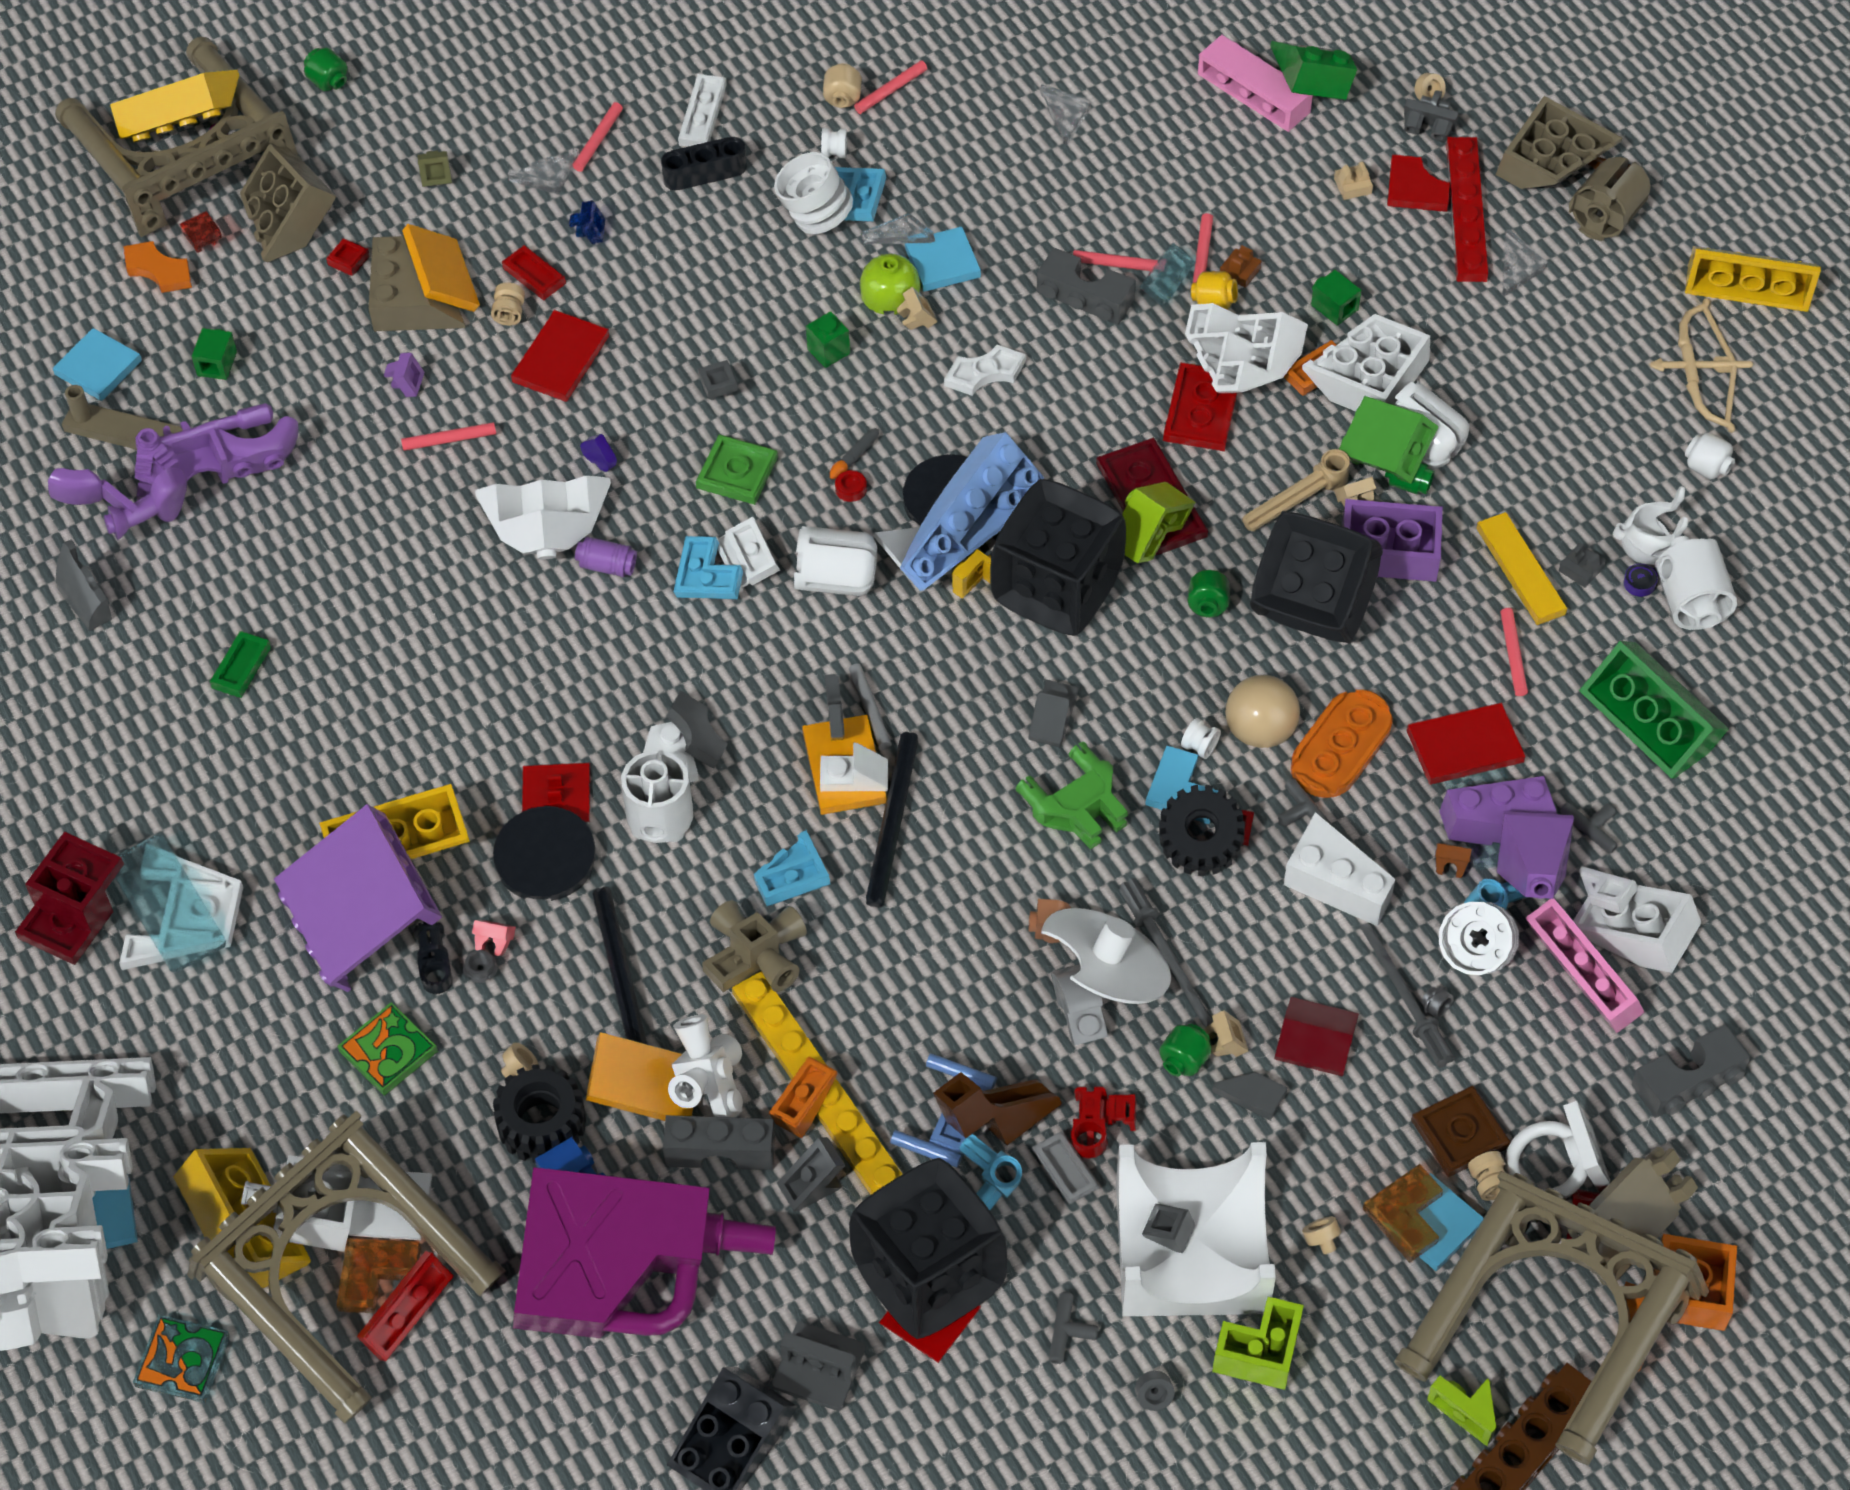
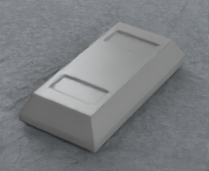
[1032,1131,1100,1205]

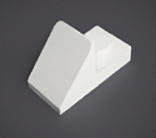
[820,743,888,791]

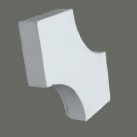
[944,345,1026,396]

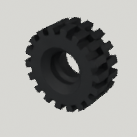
[1159,785,1245,876]

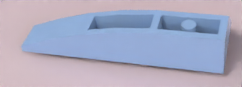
[900,432,1044,591]

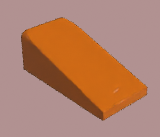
[769,1056,838,1138]

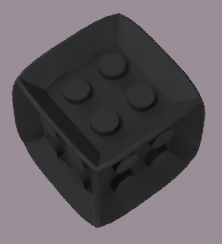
[990,479,1126,636]
[1250,511,1383,644]
[849,1158,1007,1339]

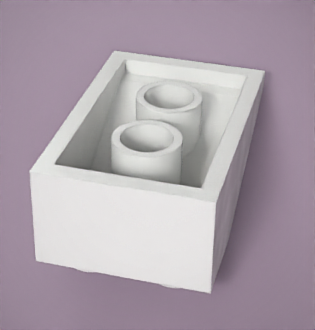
[1573,885,1701,973]

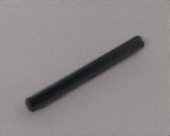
[866,732,918,908]
[592,887,647,1044]

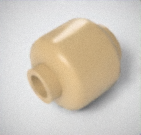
[823,63,862,108]

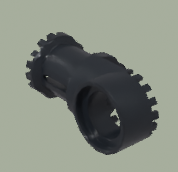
[413,921,453,994]

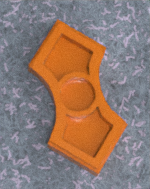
[123,241,192,293]

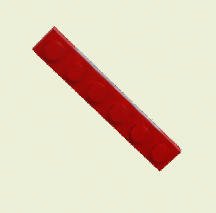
[1446,137,1488,282]

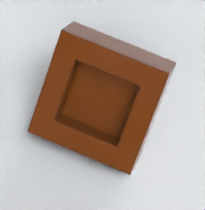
[1220,245,1262,288]
[1434,843,1472,878]

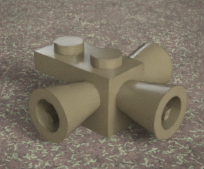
[702,900,807,992]

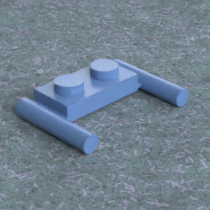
[890,1053,997,1168]

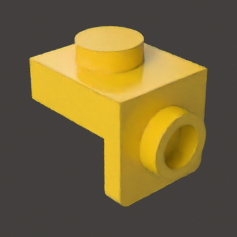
[952,549,991,599]

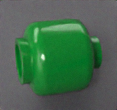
[304,47,348,92]
[1187,570,1231,618]
[1159,1024,1212,1077]

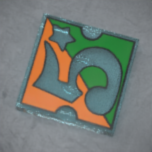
[133,1315,230,1403]

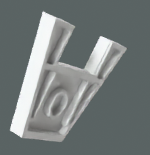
[119,845,243,970]

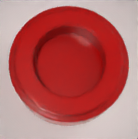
[835,470,867,502]

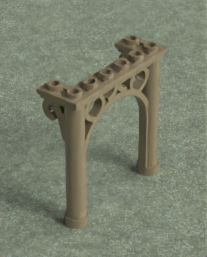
[55,37,298,237]
[187,1110,506,1424]
[1394,1171,1709,1465]

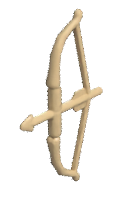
[1649,298,1753,433]

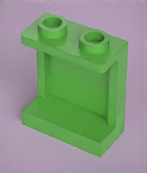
[1339,396,1439,484]

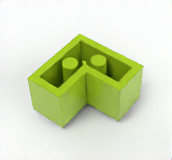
[1122,482,1196,564]
[1212,1296,1304,1390]

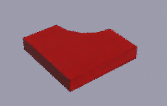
[1387,154,1450,212]

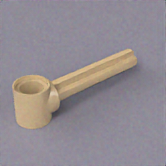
[1242,449,1350,531]

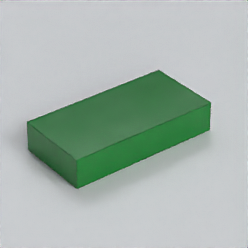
[210,631,271,698]

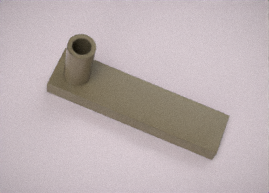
[62,385,182,450]

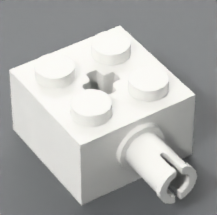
[241,1155,355,1252]

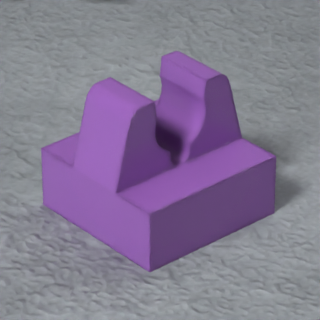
[384,353,425,397]

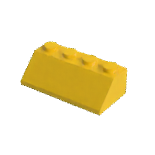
[110,69,239,142]
[1685,246,1821,312]
[319,784,470,859]
[173,1148,311,1288]

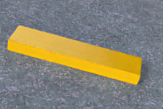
[1476,512,1567,625]

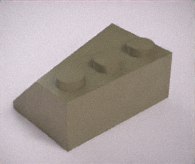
[1495,96,1623,189]
[240,143,336,262]
[368,236,466,332]

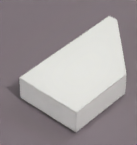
[1579,866,1638,913]

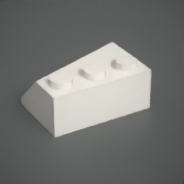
[1302,314,1430,411]

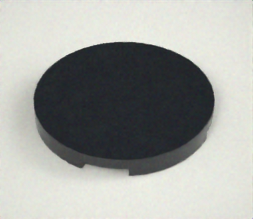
[903,454,968,526]
[493,806,596,901]

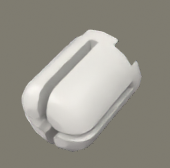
[1394,380,1470,469]
[794,526,877,596]

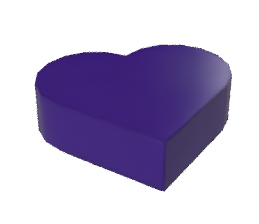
[580,434,617,472]

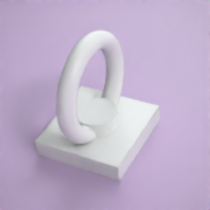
[1505,1101,1611,1198]

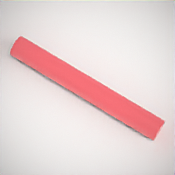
[854,60,927,114]
[573,102,623,172]
[1193,213,1213,282]
[1073,250,1164,273]
[401,422,496,451]
[1500,608,1528,696]

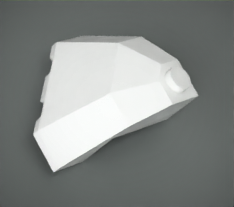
[1185,303,1308,393]
[475,476,611,560]

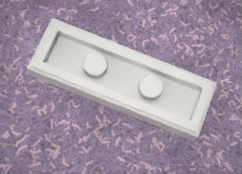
[678,74,727,147]

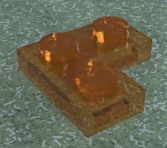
[1363,1164,1443,1263]
[336,1238,421,1313]

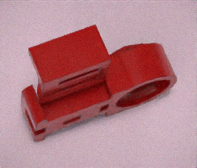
[1071,1087,1137,1159]

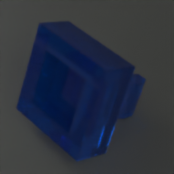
[569,200,606,244]

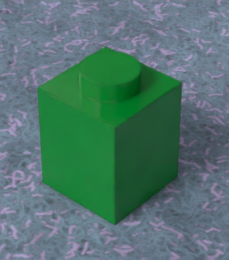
[1311,270,1362,326]
[806,311,850,368]
[191,328,237,380]

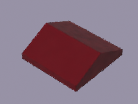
[1274,997,1359,1077]

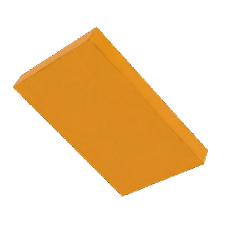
[402,224,480,312]
[802,715,887,815]
[586,1032,693,1121]

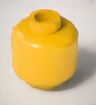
[1191,271,1238,310]

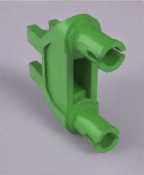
[1016,742,1128,850]

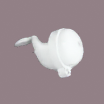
[1613,486,1688,565]

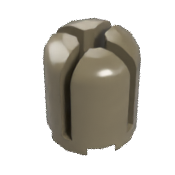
[1569,156,1650,241]

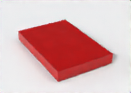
[511,310,610,402]
[1163,362,1238,452]
[1406,702,1526,785]

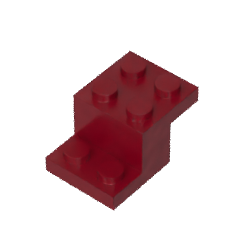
[15,831,124,965]

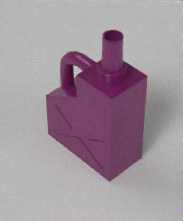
[513,1167,776,1338]

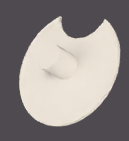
[1041,908,1171,1004]

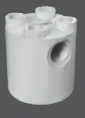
[1655,536,1737,630]
[621,750,693,843]

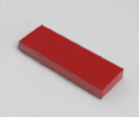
[357,1251,454,1362]

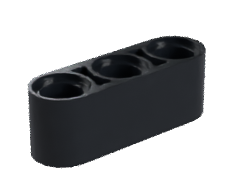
[661,137,747,190]

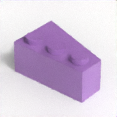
[1439,776,1557,846]

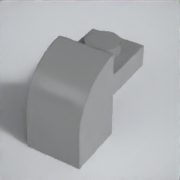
[1050,964,1108,1046]

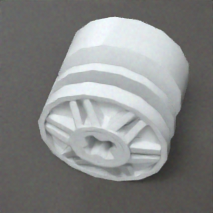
[774,152,853,234]
[1439,902,1519,975]

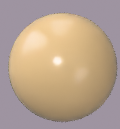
[1225,675,1300,748]

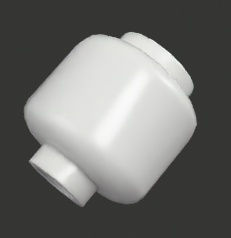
[1685,432,1735,480]

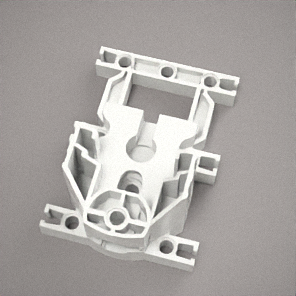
[0,1057,156,1351]

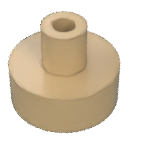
[1415,73,1446,100]
[501,1043,538,1077]
[1302,1216,1341,1254]

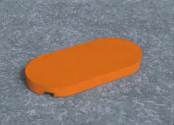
[1291,690,1392,798]

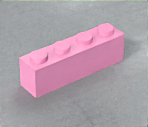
[1198,35,1313,132]
[1526,898,1645,1033]

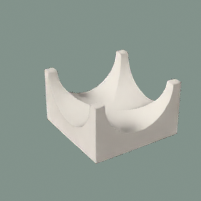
[1116,1142,1276,1317]

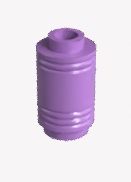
[575,536,637,577]

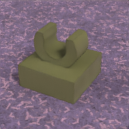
[417,150,452,187]

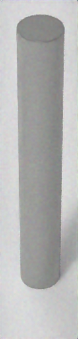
[849,663,892,750]

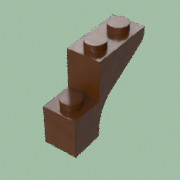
[933,1072,1062,1145]

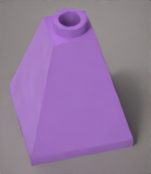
[1497,811,1574,899]

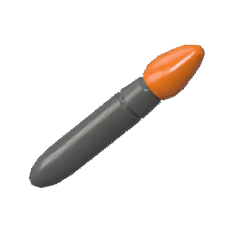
[829,428,879,479]

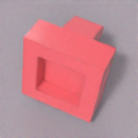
[472,920,516,956]

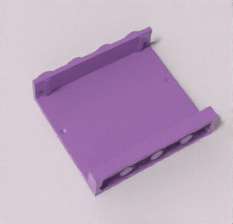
[274,804,442,992]

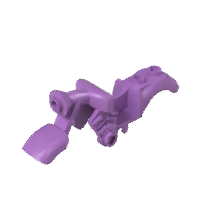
[48,403,299,540]

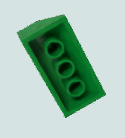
[1579,641,1729,779]

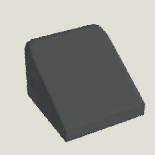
[1142,1204,1195,1253]

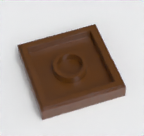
[1411,1085,1511,1177]

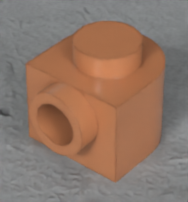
[1028,899,1071,943]

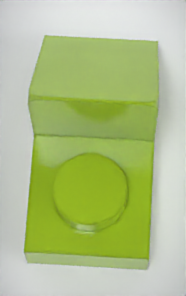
[1427,1375,1496,1446]

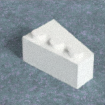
[1284,812,1395,926]

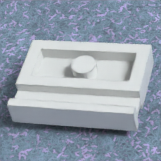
[716,517,780,592]

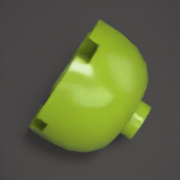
[860,253,921,315]

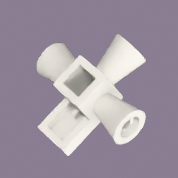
[668,1014,743,1118]

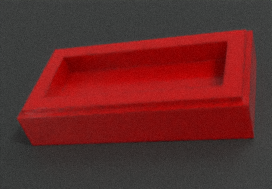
[502,245,566,301]

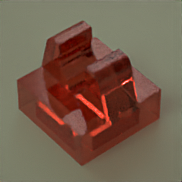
[179,211,222,253]

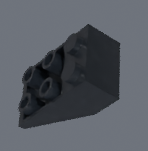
[667,1367,798,1490]

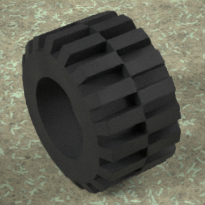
[493,1064,586,1163]

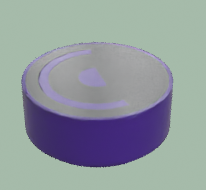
[1623,564,1658,597]

